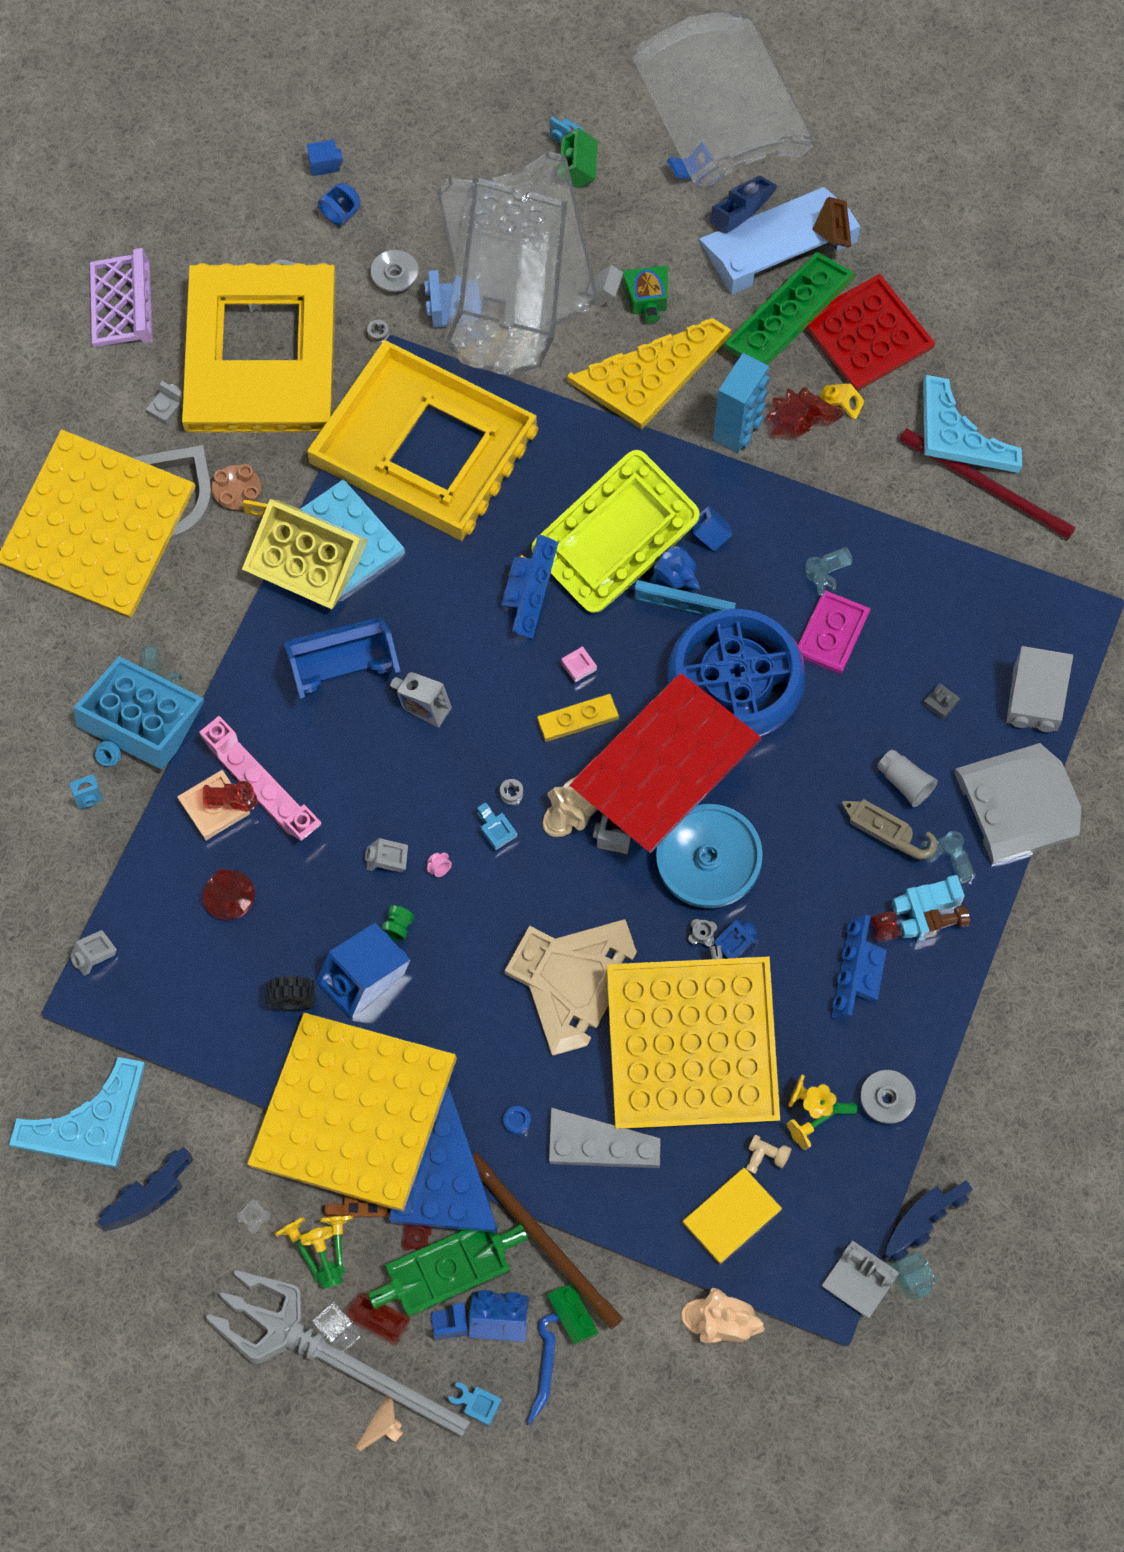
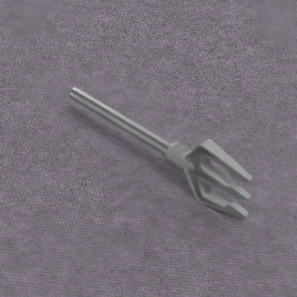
[206,1271,470,1437]

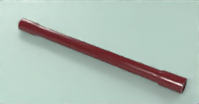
[899,428,1076,540]

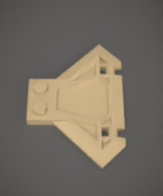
[504,919,637,1056]

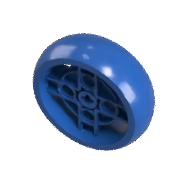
[667,608,806,737]

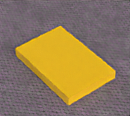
[682,1168,782,1265]

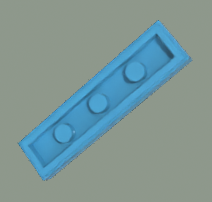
[634,580,736,616]

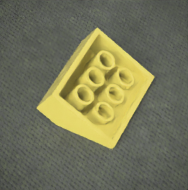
[242,499,368,609]

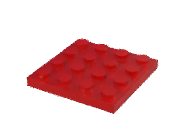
[805,274,935,391]

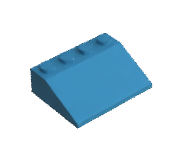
[74,656,204,770]

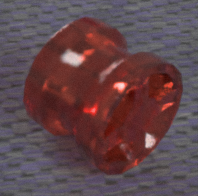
[871,912,901,941]

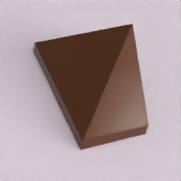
[812,197,852,248]

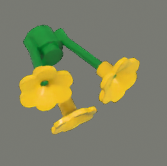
[275,1216,353,1289]

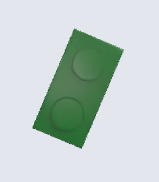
[547,1284,599,1345]

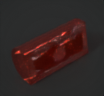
[347,1292,411,1345]

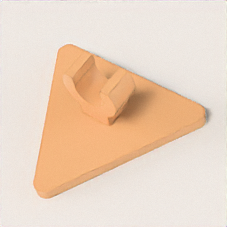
[356,1396,403,1451]

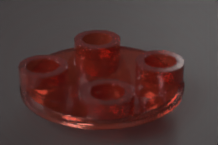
[202,868,255,919]

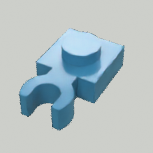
[448,1382,502,1427]

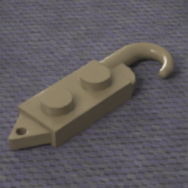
[842,799,938,859]

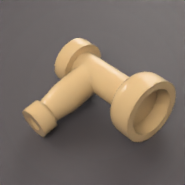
[746,1135,792,1174]

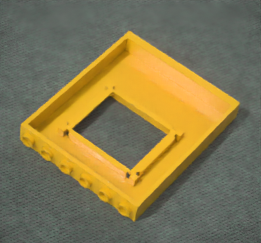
[182,263,336,432]
[307,340,538,541]

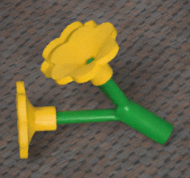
[787,1074,857,1150]

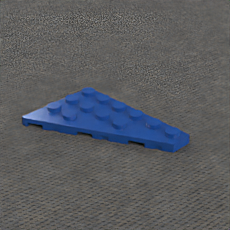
[389,1084,498,1233]

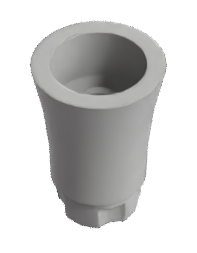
[877,750,938,807]

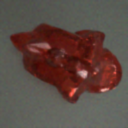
[766,387,844,437]

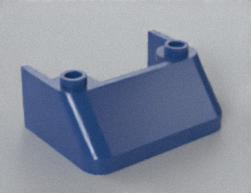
[284,617,400,698]

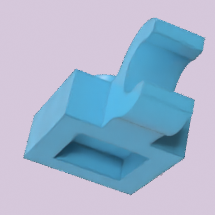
[477,802,517,851]

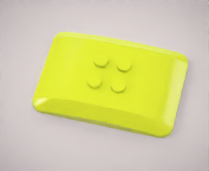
[531,450,700,613]

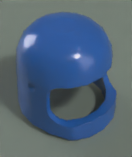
[318,183,361,226]

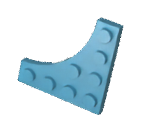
[923,375,1022,473]
[9,1057,146,1169]

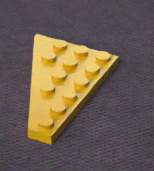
[567,318,731,430]

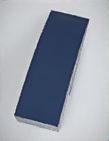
[709,175,777,233]

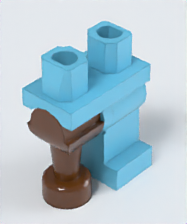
[892,875,971,942]

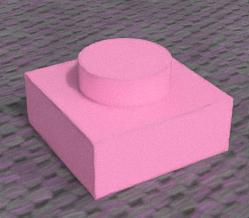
[561,647,597,682]

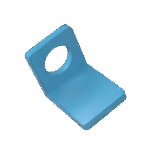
[549,117,583,144]
[70,775,103,809]

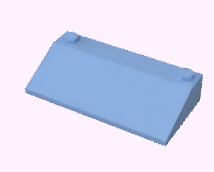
[699,187,860,295]

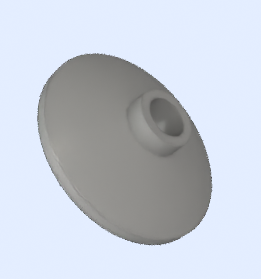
[371,250,419,292]
[861,1070,916,1124]

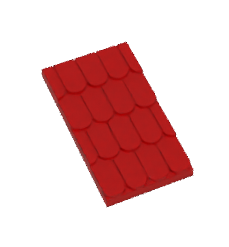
[569,673,762,853]

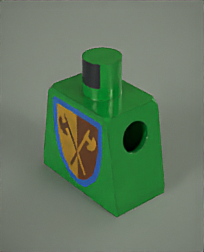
[622,265,668,323]

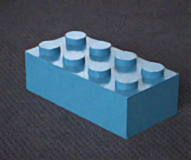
[713,353,770,453]

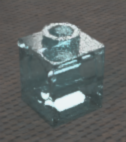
[894,1251,937,1299]

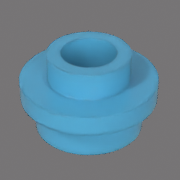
[95,741,121,766]

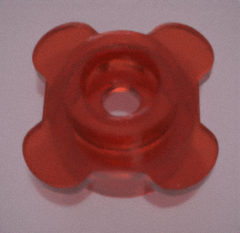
[402,1225,432,1251]

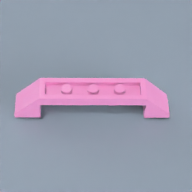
[199,716,321,841]

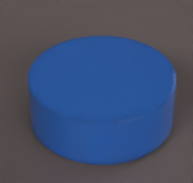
[504,1106,531,1135]

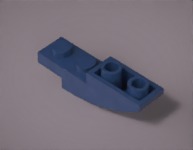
[98,1147,194,1231]
[882,1180,973,1263]

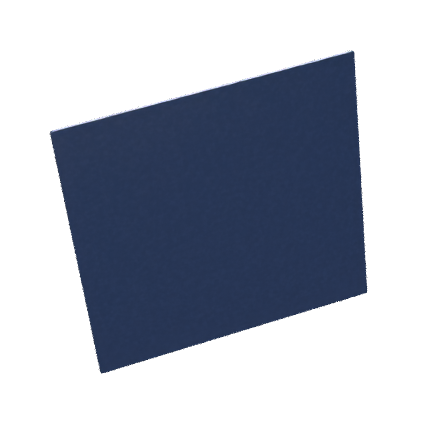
[42,335,1124,1347]

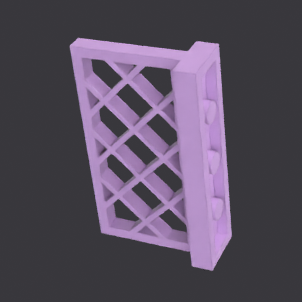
[90,248,153,347]

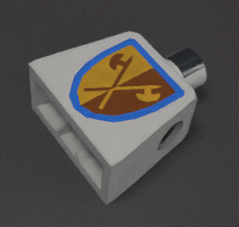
[389,672,452,728]

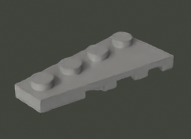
[549,1108,660,1168]

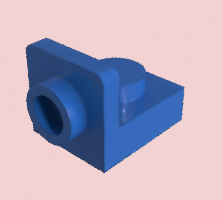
[714,920,760,959]

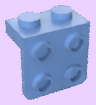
[424,270,481,328]

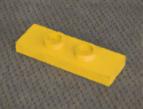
[537,694,619,742]

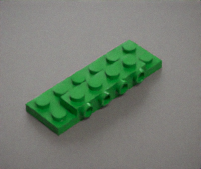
[724,252,854,365]

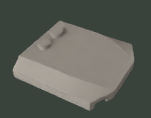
[954,743,1082,865]

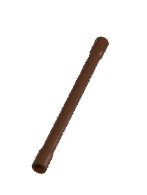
[473,1153,623,1330]

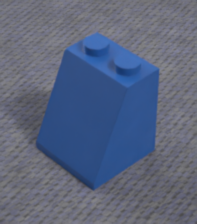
[316,923,410,1019]

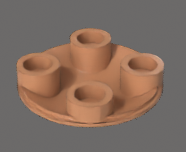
[212,464,261,510]

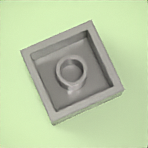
[587,265,623,306]

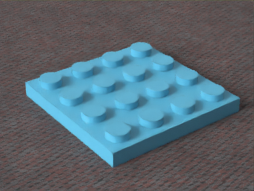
[300,479,405,609]

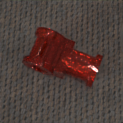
[203,781,258,812]

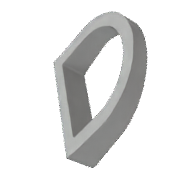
[132,445,212,539]

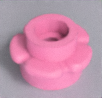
[427,853,452,877]

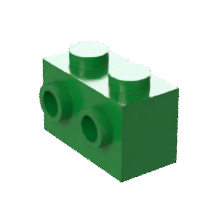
[559,128,598,188]

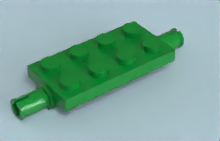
[367,1224,528,1318]

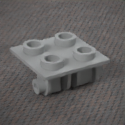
[822,1241,899,1319]

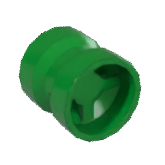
[381,905,415,941]

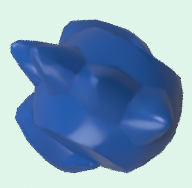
[649,546,700,591]

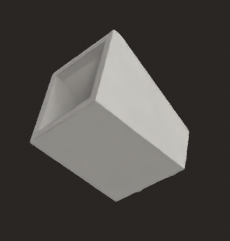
[1006,646,1073,732]

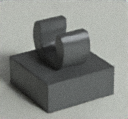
[923,683,960,720]

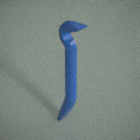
[527,1313,561,1425]

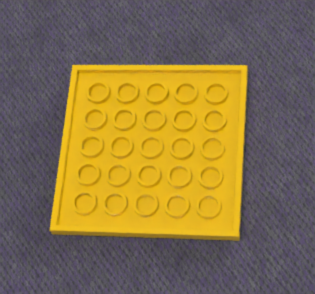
[0,429,196,618]
[607,957,780,1129]
[248,1013,457,1212]

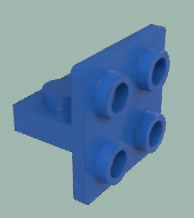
[469,1290,529,1342]

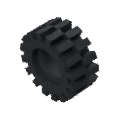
[266,975,315,1012]

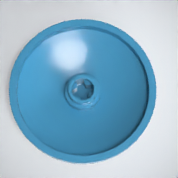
[656,804,763,908]

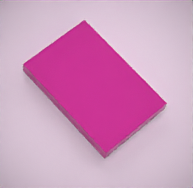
[798,590,871,675]

